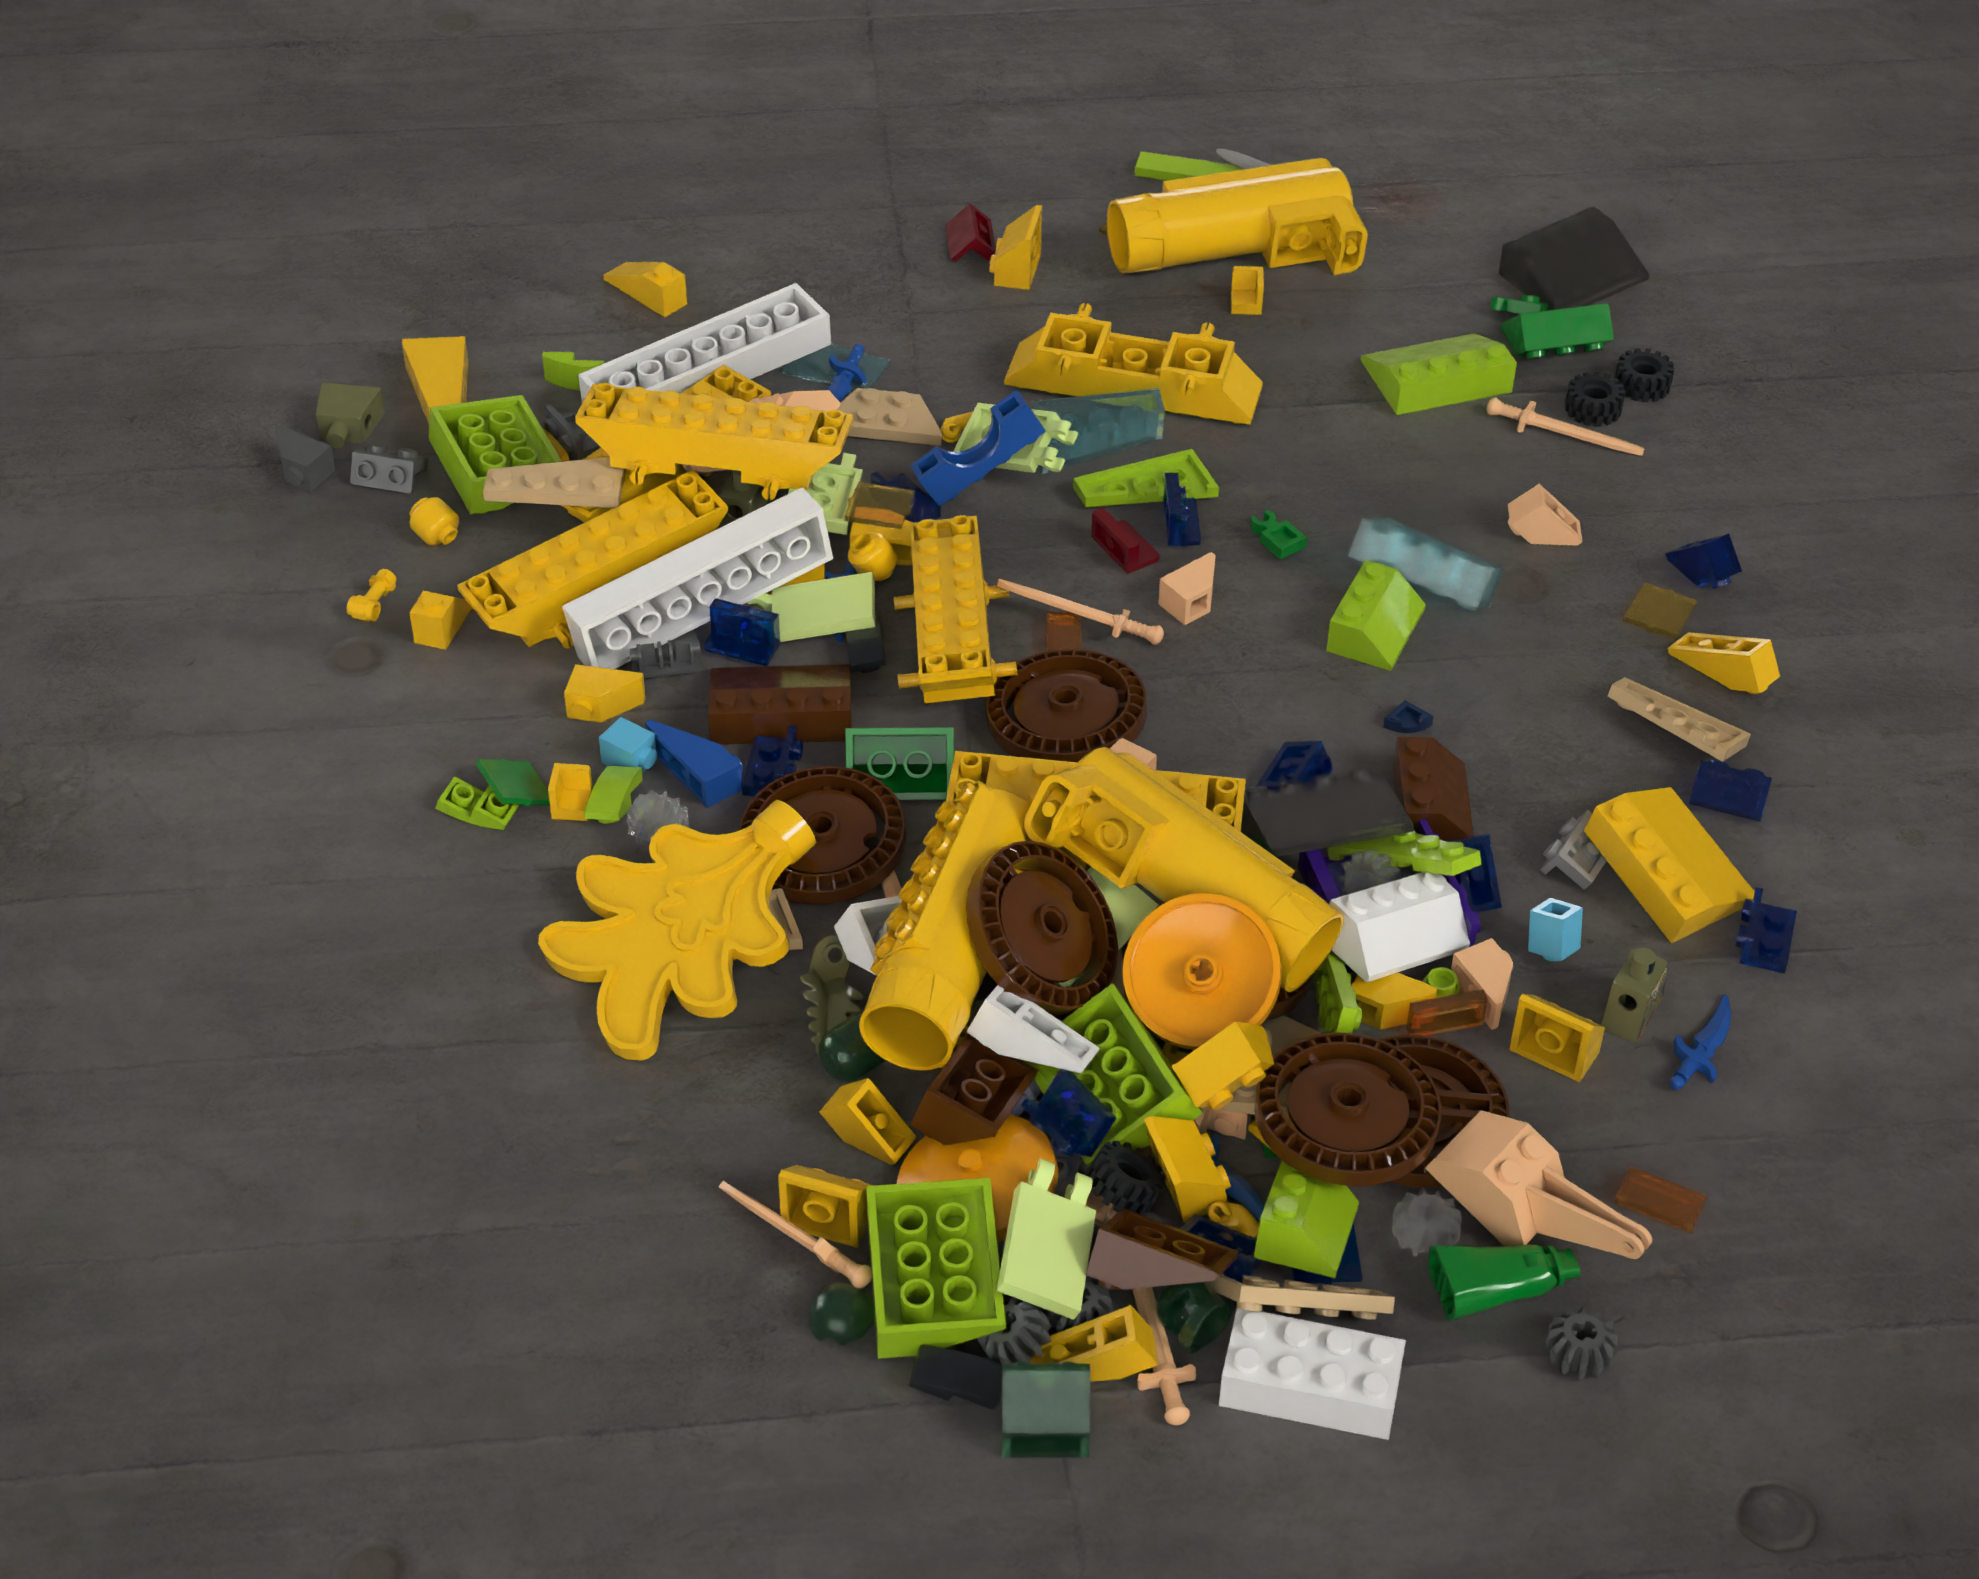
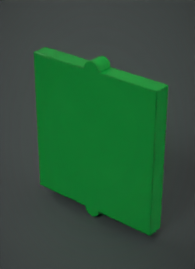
[476,758,550,807]

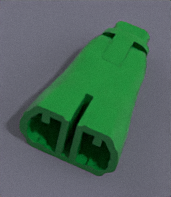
[1428,1245,1580,1321]

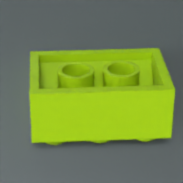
[1326,560,1426,671]
[1254,1160,1359,1278]

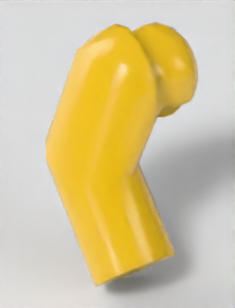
[940,411,973,443]
[1208,1201,1259,1246]

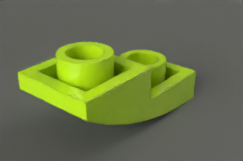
[542,352,605,391]
[584,766,643,824]
[435,776,520,830]

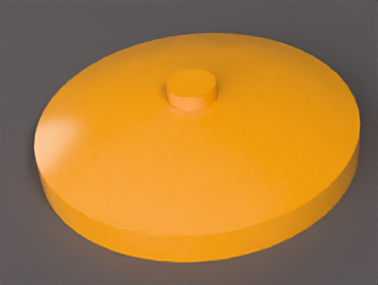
[1123,893,1282,1050]
[897,1114,1058,1243]

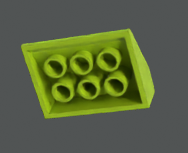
[1360,333,1517,415]
[428,395,562,514]
[1023,983,1203,1167]
[866,1178,1006,1359]

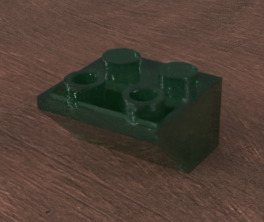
[1001,1361,1090,1458]

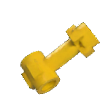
[347,569,397,622]

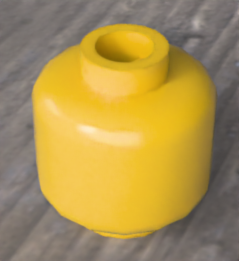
[409,497,459,546]
[848,532,897,581]

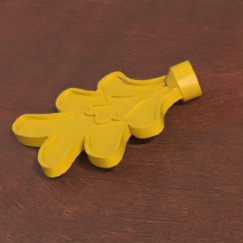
[538,800,816,1061]

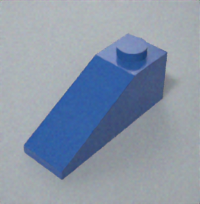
[645,720,744,808]

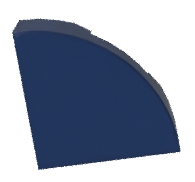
[1383,700,1434,733]

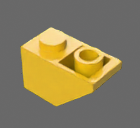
[1351,973,1438,1030]

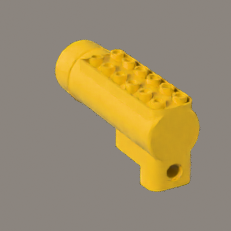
[1107,158,1368,275]
[1024,747,1344,992]
[859,780,1087,1070]

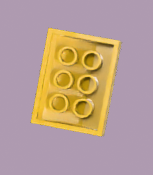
[1584,787,1759,944]

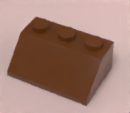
[1393,736,1474,845]
[910,1033,1039,1145]

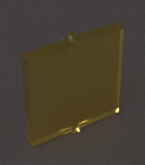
[844,482,914,530]
[1623,583,1697,640]

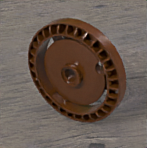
[986,649,1147,763]
[738,766,907,905]
[966,841,1118,1015]
[1254,1033,1442,1186]
[1379,1035,1509,1188]

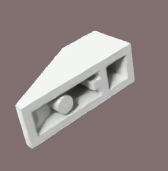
[967,985,1100,1073]

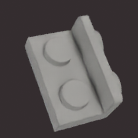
[1540,810,1607,889]

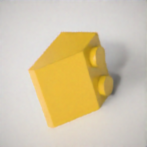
[990,205,1042,290]
[1509,994,1605,1083]
[1171,1021,1274,1110]
[1144,1116,1231,1223]
[778,1165,874,1248]

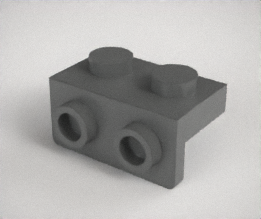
[543,405,601,460]
[350,443,428,494]

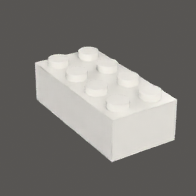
[1219,1308,1406,1440]

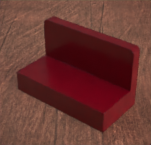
[945,203,996,262]
[1091,507,1160,574]

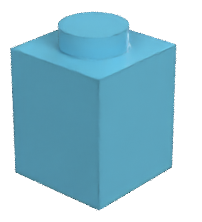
[599,717,657,773]
[1528,898,1583,962]

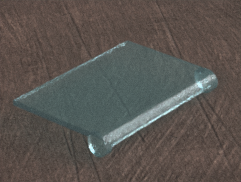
[779,344,891,393]

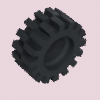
[1615,348,1674,402]
[1565,372,1625,427]
[1086,1141,1166,1215]

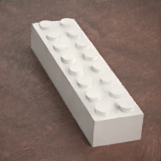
[578,283,831,403]
[562,487,833,669]

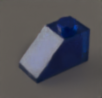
[1665,534,1742,589]
[1443,834,1502,912]

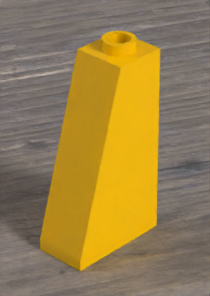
[402,336,468,424]

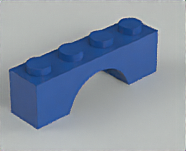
[910,390,1046,507]

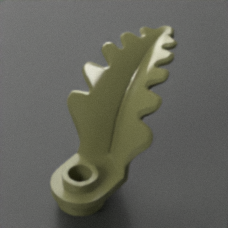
[800,934,863,1055]

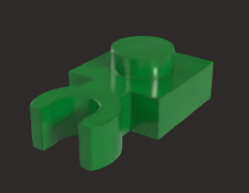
[1490,294,1548,314]
[1250,510,1307,560]

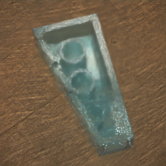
[1032,389,1165,474]
[1348,517,1504,611]

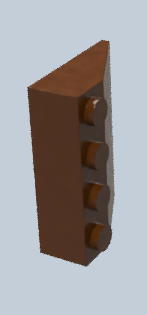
[708,664,852,745]

